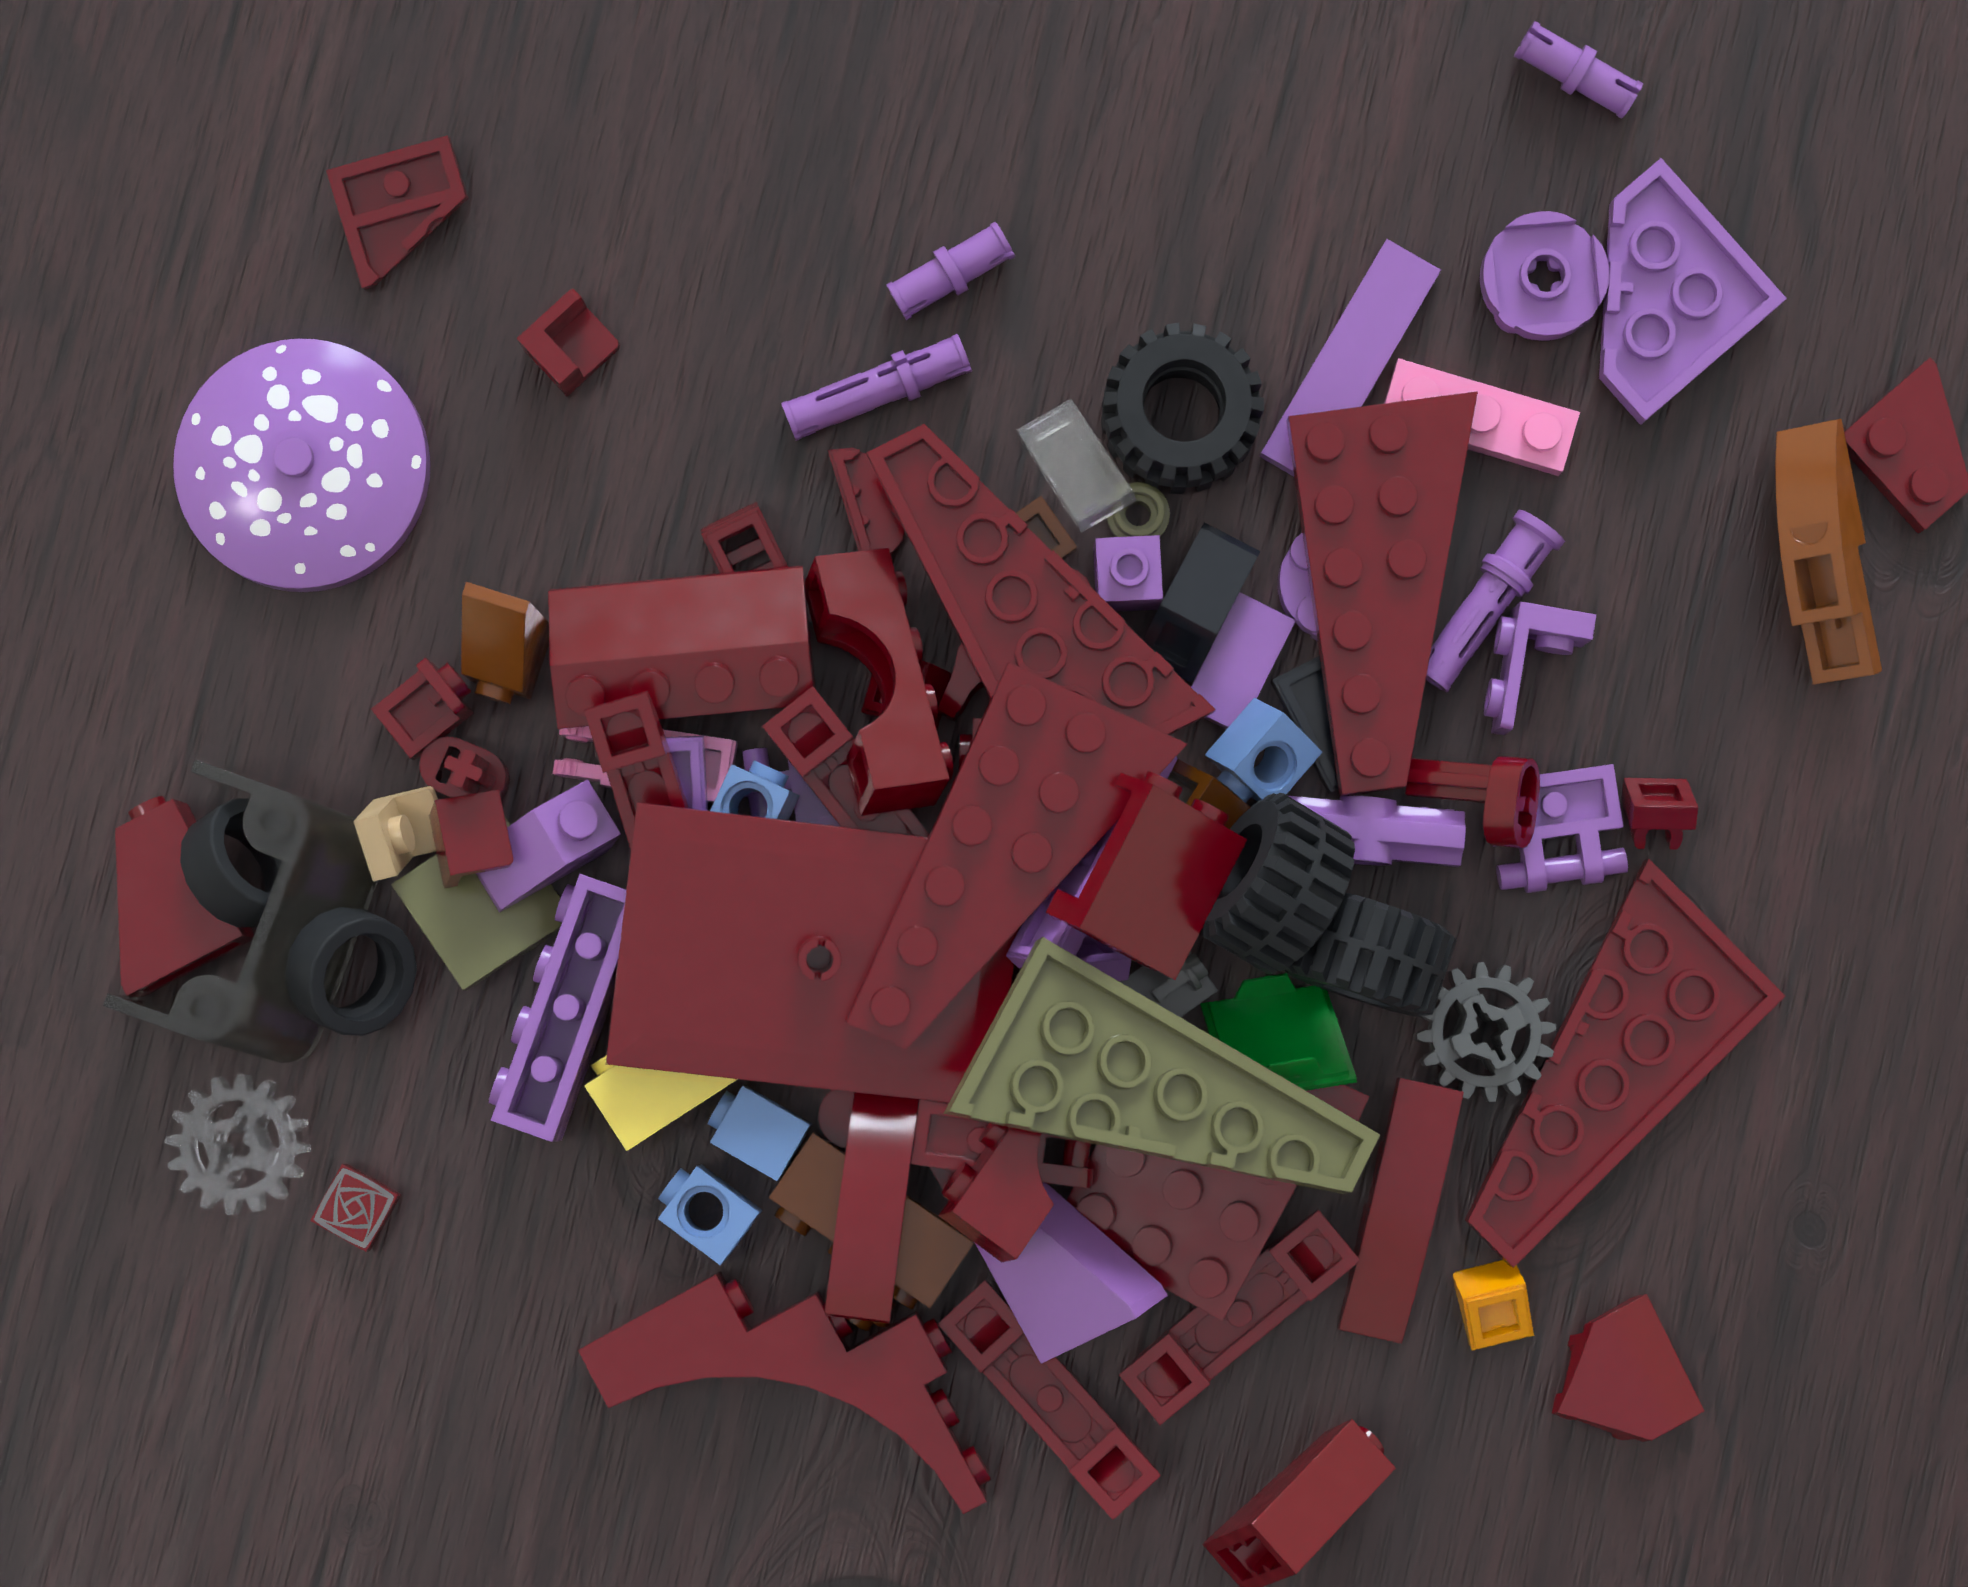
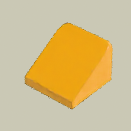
[1453,1260,1534,1351]

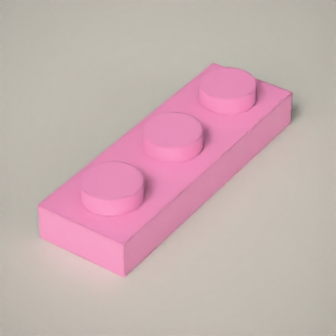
[1384,358,1580,476]

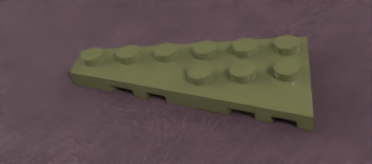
[943,937,1380,1194]

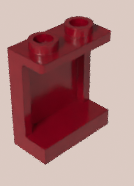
[1045,771,1247,980]

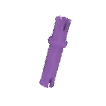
[781,334,972,441]

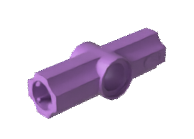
[1289,796,1466,867]

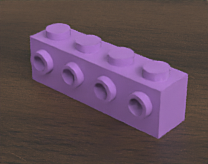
[489,874,626,1142]

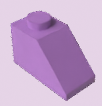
[476,779,621,913]

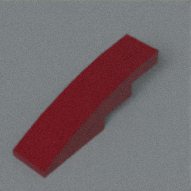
[1338,1078,1464,1344]

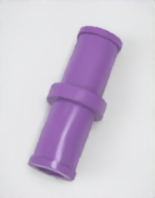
[1514,21,1643,119]
[886,222,1015,320]

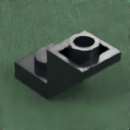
[1143,522,1261,683]

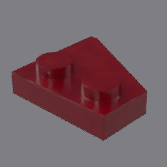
[326,135,468,290]
[1844,357,1968,534]

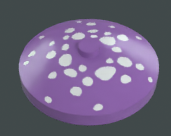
[173,339,430,592]

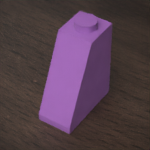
[975,1183,1168,1364]

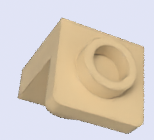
[353,786,438,881]

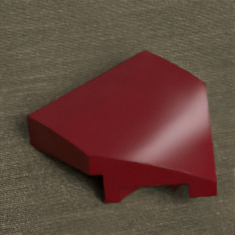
[1551,1294,1704,1442]

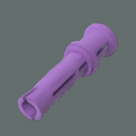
[1426,510,1565,692]

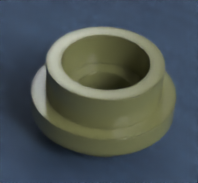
[1106,482,1170,537]

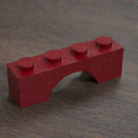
[805,548,953,816]
[938,1123,1054,1263]

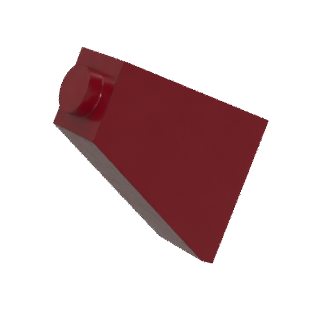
[115,796,256,998]
[1202,1419,1396,1587]

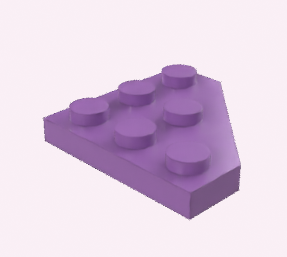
[1599,158,1787,425]

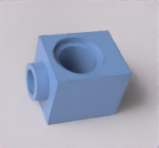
[1205,698,1322,803]
[710,760,800,820]
[708,1086,813,1181]
[658,1164,763,1265]

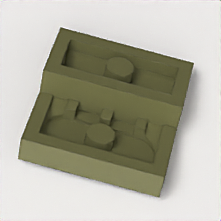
[391,815,562,991]

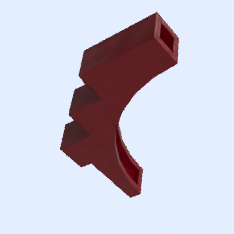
[578,1271,992,1514]

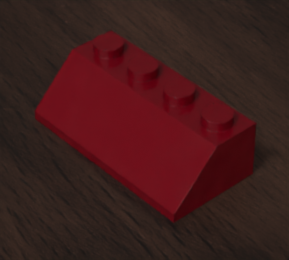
[548,565,816,729]

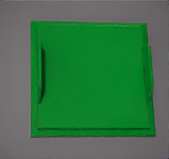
[1201,973,1357,1091]

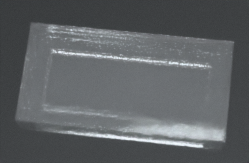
[1017,399,1136,533]

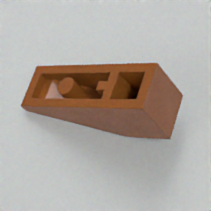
[461,582,549,705]

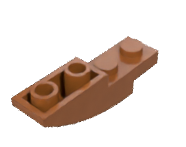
[1775,418,1882,685]

